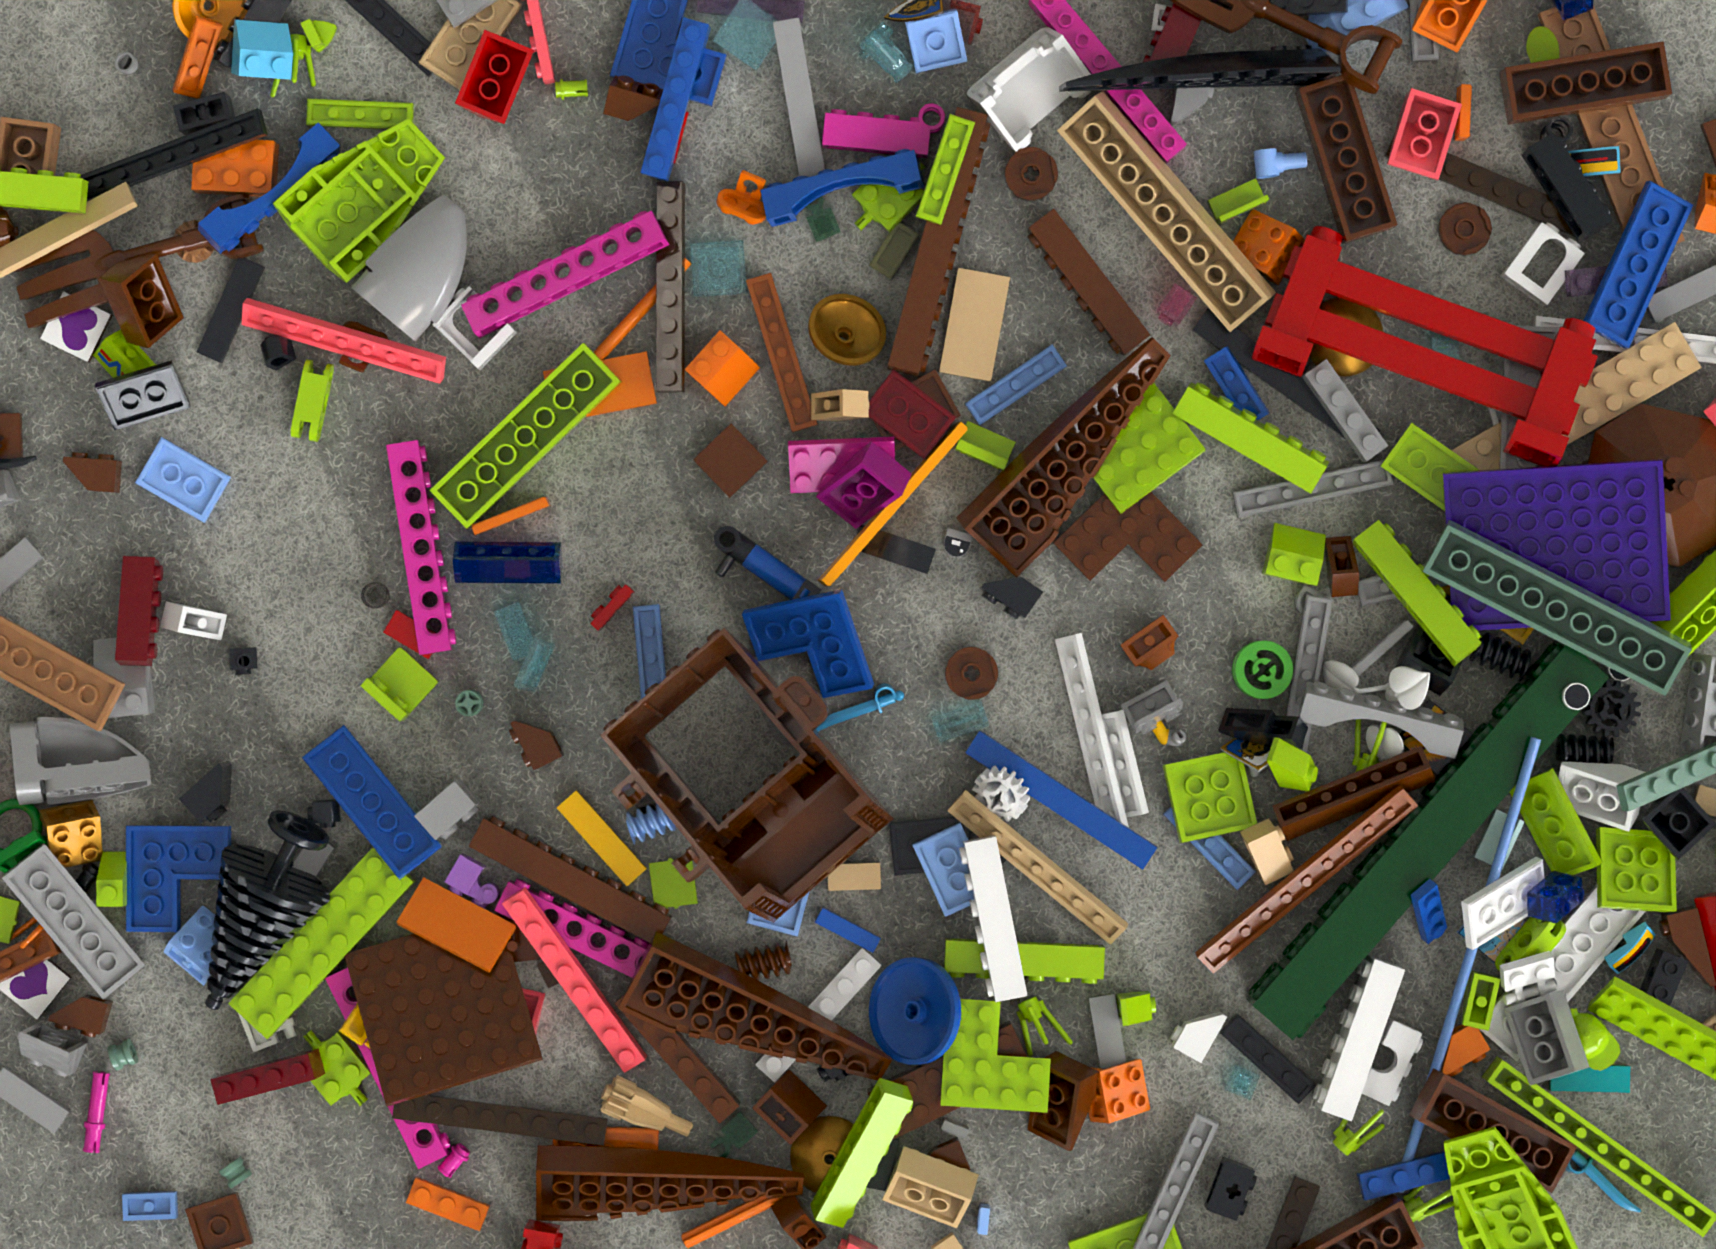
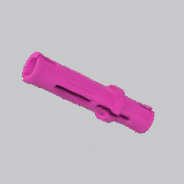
[82,1071,110,1153]

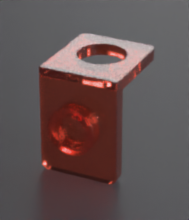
[950,0,983,45]

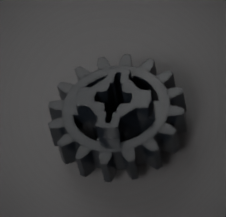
[1582,680,1641,737]

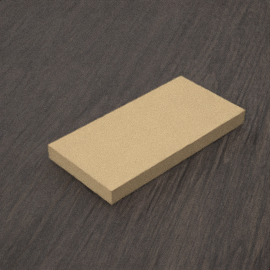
[419,0,522,90]
[939,268,1010,382]

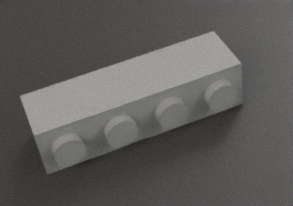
[1302,359,1388,462]

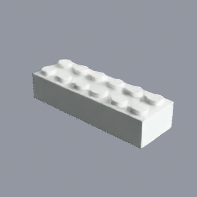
[959,835,1027,1002]
[1313,955,1405,1121]

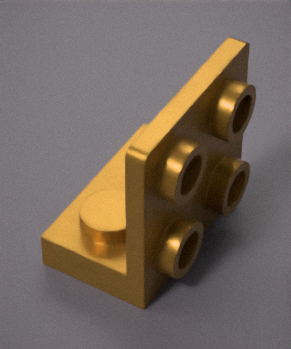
[39,800,103,868]

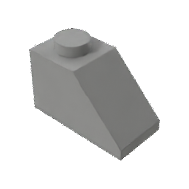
[1170,87,1214,126]

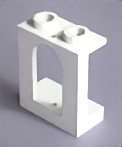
[1500,222,1585,307]
[432,286,517,371]

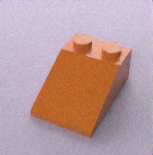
[1411,0,1487,53]

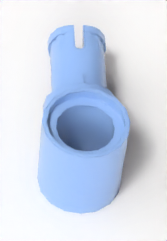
[1253,148,1307,179]

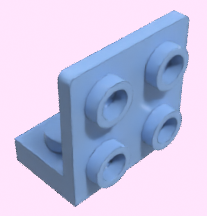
[164,906,215,986]

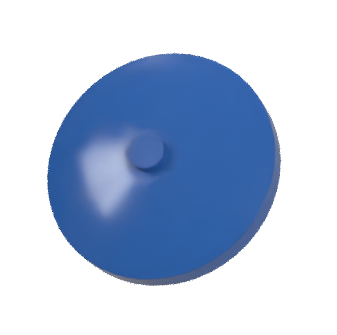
[869,957,961,1065]

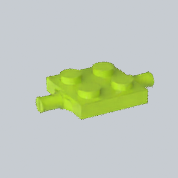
[852,161,925,233]
[303,1030,371,1106]

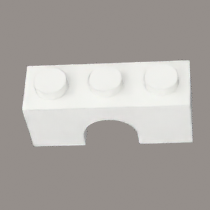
[1362,1018,1423,1106]

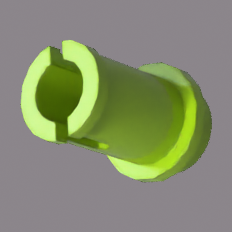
[555,79,588,100]

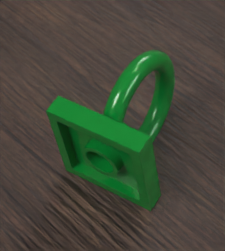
[0,798,48,873]

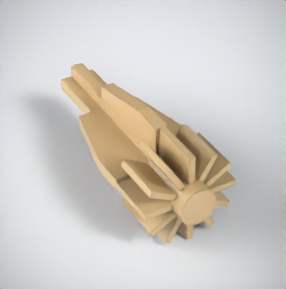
[600,1075,693,1137]

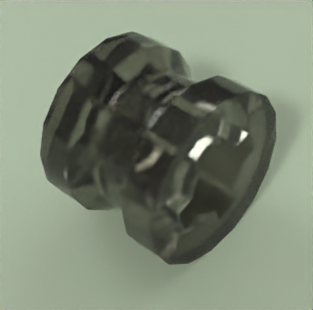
[361,582,390,609]

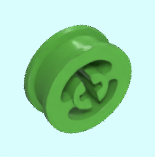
[1232,641,1293,699]

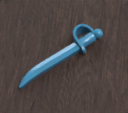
[816,683,904,732]
[1565,1150,1641,1212]

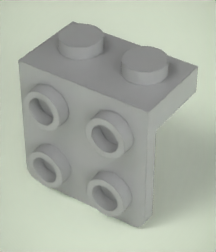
[1120,680,1183,735]

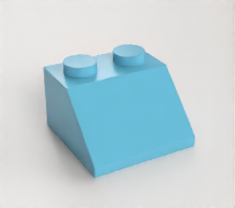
[231,19,293,80]

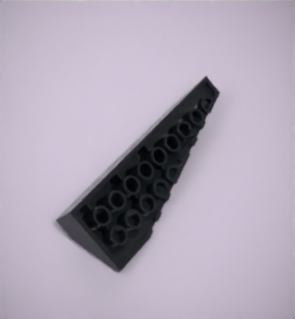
[1059,45,1341,92]

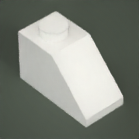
[160,601,227,640]
[1170,1012,1227,1063]

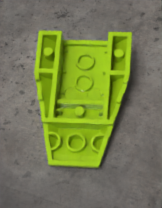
[273,119,445,283]
[1444,1127,1578,1249]

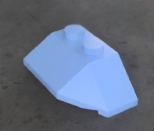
[1305,0,1409,53]

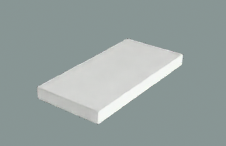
[1461,857,1547,950]

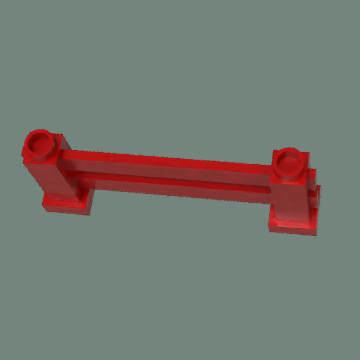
[1252,226,1598,467]

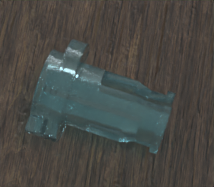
[858,21,914,83]

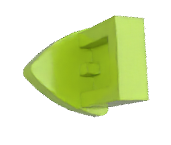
[301,19,337,53]

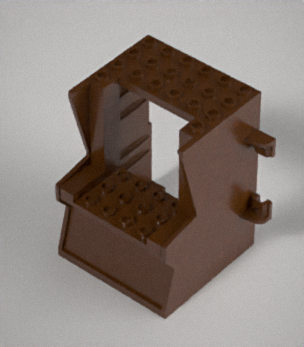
[600,628,894,923]

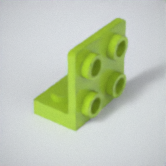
[360,647,438,722]

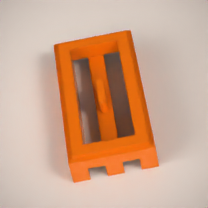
[1454,84,1472,141]

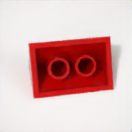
[455,29,534,124]

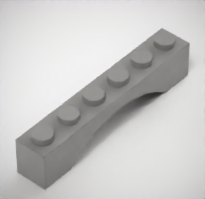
[1299,681,1464,759]

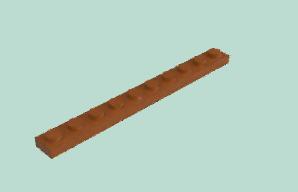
[1195,784,1418,974]

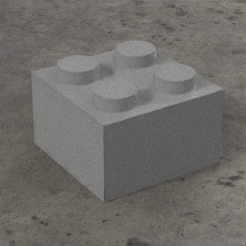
[414,779,481,840]

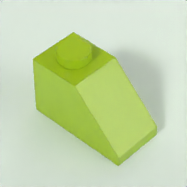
[1267,737,1318,791]
[96,851,127,907]
[1462,970,1501,1031]
[1116,991,1156,1026]

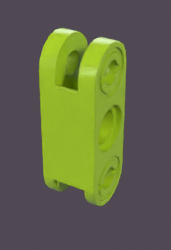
[291,359,334,442]
[1495,908,1566,971]

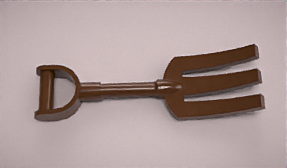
[1169,0,1403,94]
[13,193,264,328]

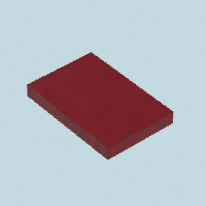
[869,369,956,460]

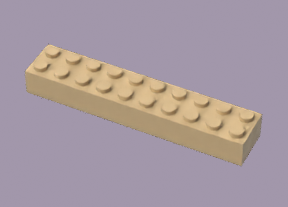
[1057,91,1276,332]

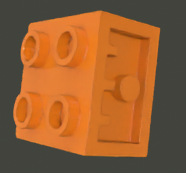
[1233,209,1305,285]
[1088,1059,1150,1124]

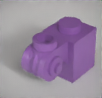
[445,853,500,909]

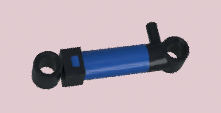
[714,526,821,600]

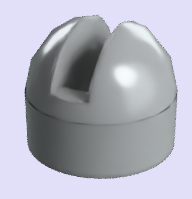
[115,52,139,75]

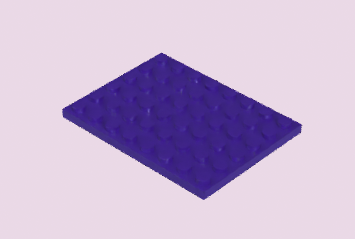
[1443,459,1671,630]

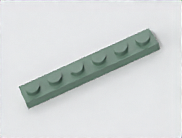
[1616,742,1716,811]

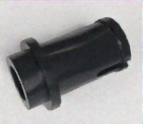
[75,862,99,893]

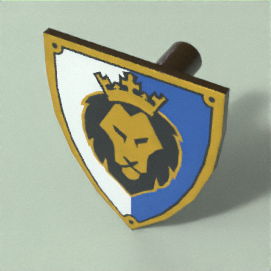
[884,0,944,22]

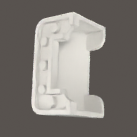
[967,27,1091,151]

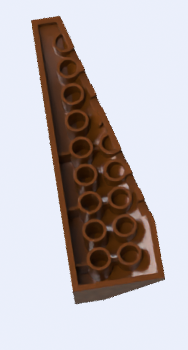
[956,337,1171,577]
[618,931,892,1080]
[536,1145,804,1221]

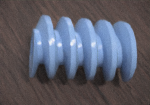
[626,803,675,845]

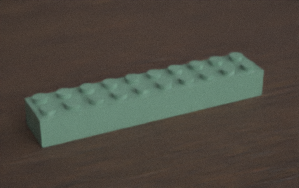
[1423,520,1692,696]

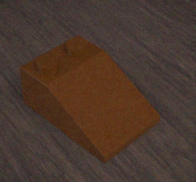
[1027,1051,1099,1151]

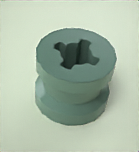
[455,690,484,716]
[108,1039,138,1071]
[219,1156,253,1189]

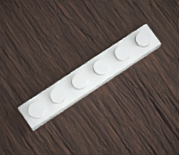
[755,948,882,1083]

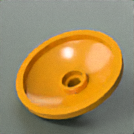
[172,0,244,46]

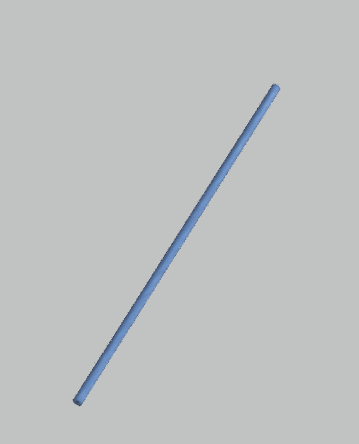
[1399,737,1541,1193]

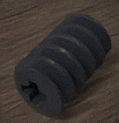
[1470,632,1531,682]
[1555,734,1614,764]

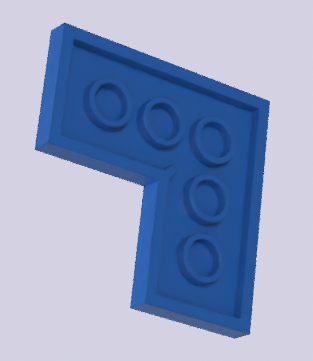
[610,0,727,107]
[742,589,874,698]
[126,825,231,932]

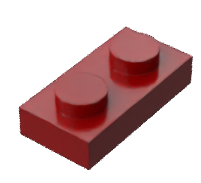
[590,584,635,631]

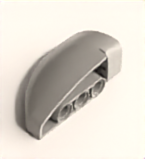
[351,195,467,342]
[10,717,151,806]

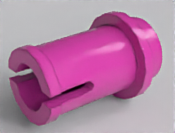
[438,1143,470,1178]

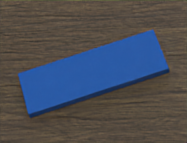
[1583,181,1693,348]
[302,725,442,880]

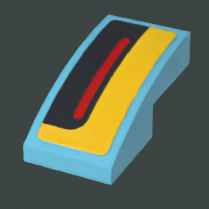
[1568,146,1621,177]
[1604,922,1656,974]

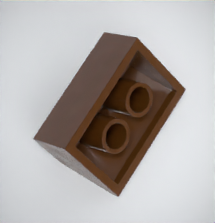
[99,253,184,348]

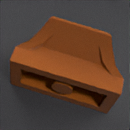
[1120,615,1179,670]

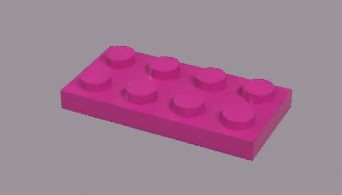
[788,437,895,493]

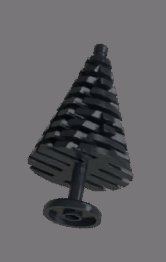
[205,810,330,1010]

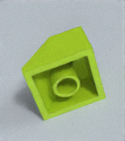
[1262,523,1326,586]

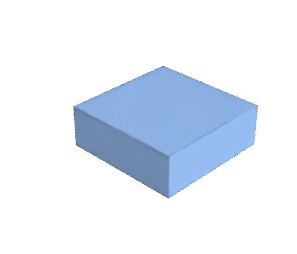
[976,1203,990,1235]

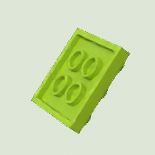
[1163,752,1257,843]
[1596,827,1677,913]

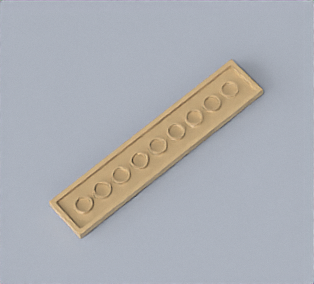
[1452,322,1702,470]

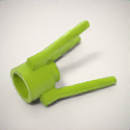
[270,34,316,97]
[1352,719,1387,772]
[1016,996,1073,1057]
[1332,1109,1385,1156]
[1403,1185,1454,1222]

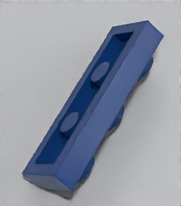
[1204,345,1270,421]
[1410,879,1447,944]

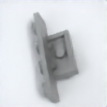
[1679,654,1716,757]

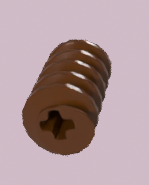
[735,941,792,981]

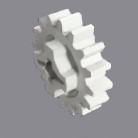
[972,766,1030,822]

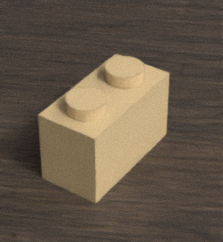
[811,389,870,422]
[1240,818,1294,885]

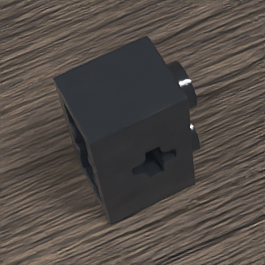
[173,92,235,135]
[1640,948,1688,1006]
[1204,1156,1257,1221]

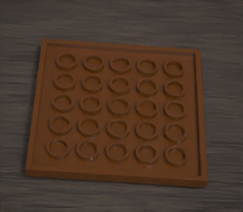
[345,910,543,1107]

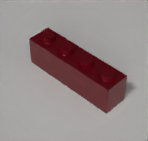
[1143,0,1210,90]
[115,556,163,666]
[210,1048,326,1105]

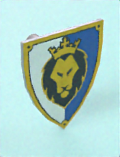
[1220,738,1271,777]

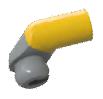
[1152,720,1186,747]

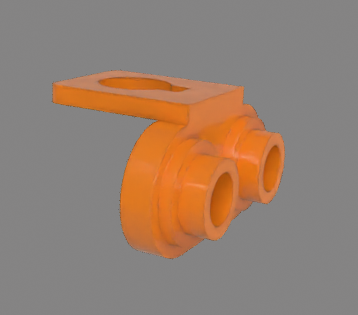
[716,170,766,225]

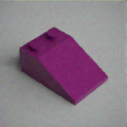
[816,441,912,529]

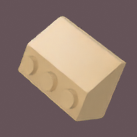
[882,1146,979,1228]

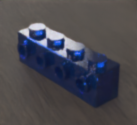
[452,541,563,584]

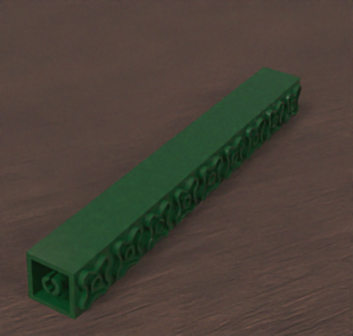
[1247,642,1609,1040]

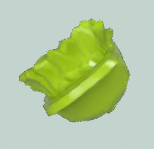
[1570,1008,1620,1071]

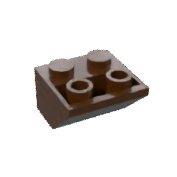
[752,1069,827,1145]

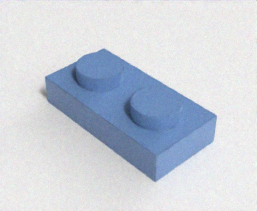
[122,1191,178,1221]

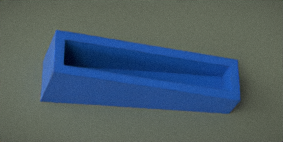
[815,907,881,953]

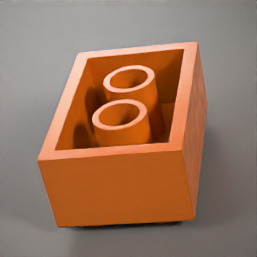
[191,140,279,197]

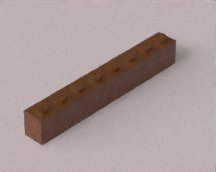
[469,815,672,943]

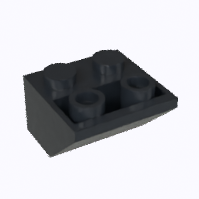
[979,577,1043,619]

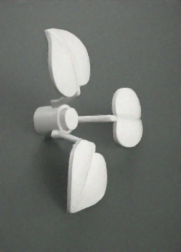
[1322,660,1430,762]

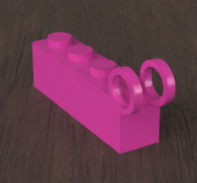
[822,103,945,158]

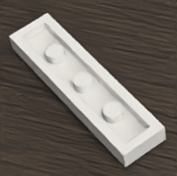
[1101,710,1149,817]

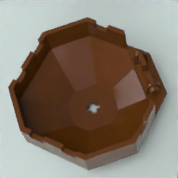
[1582,403,1716,568]

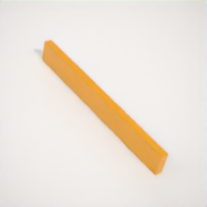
[817,422,968,586]

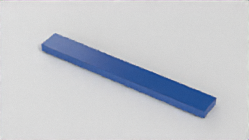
[965,730,1158,870]

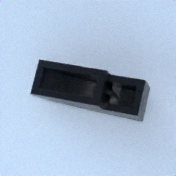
[857,524,936,574]
[1218,708,1308,750]

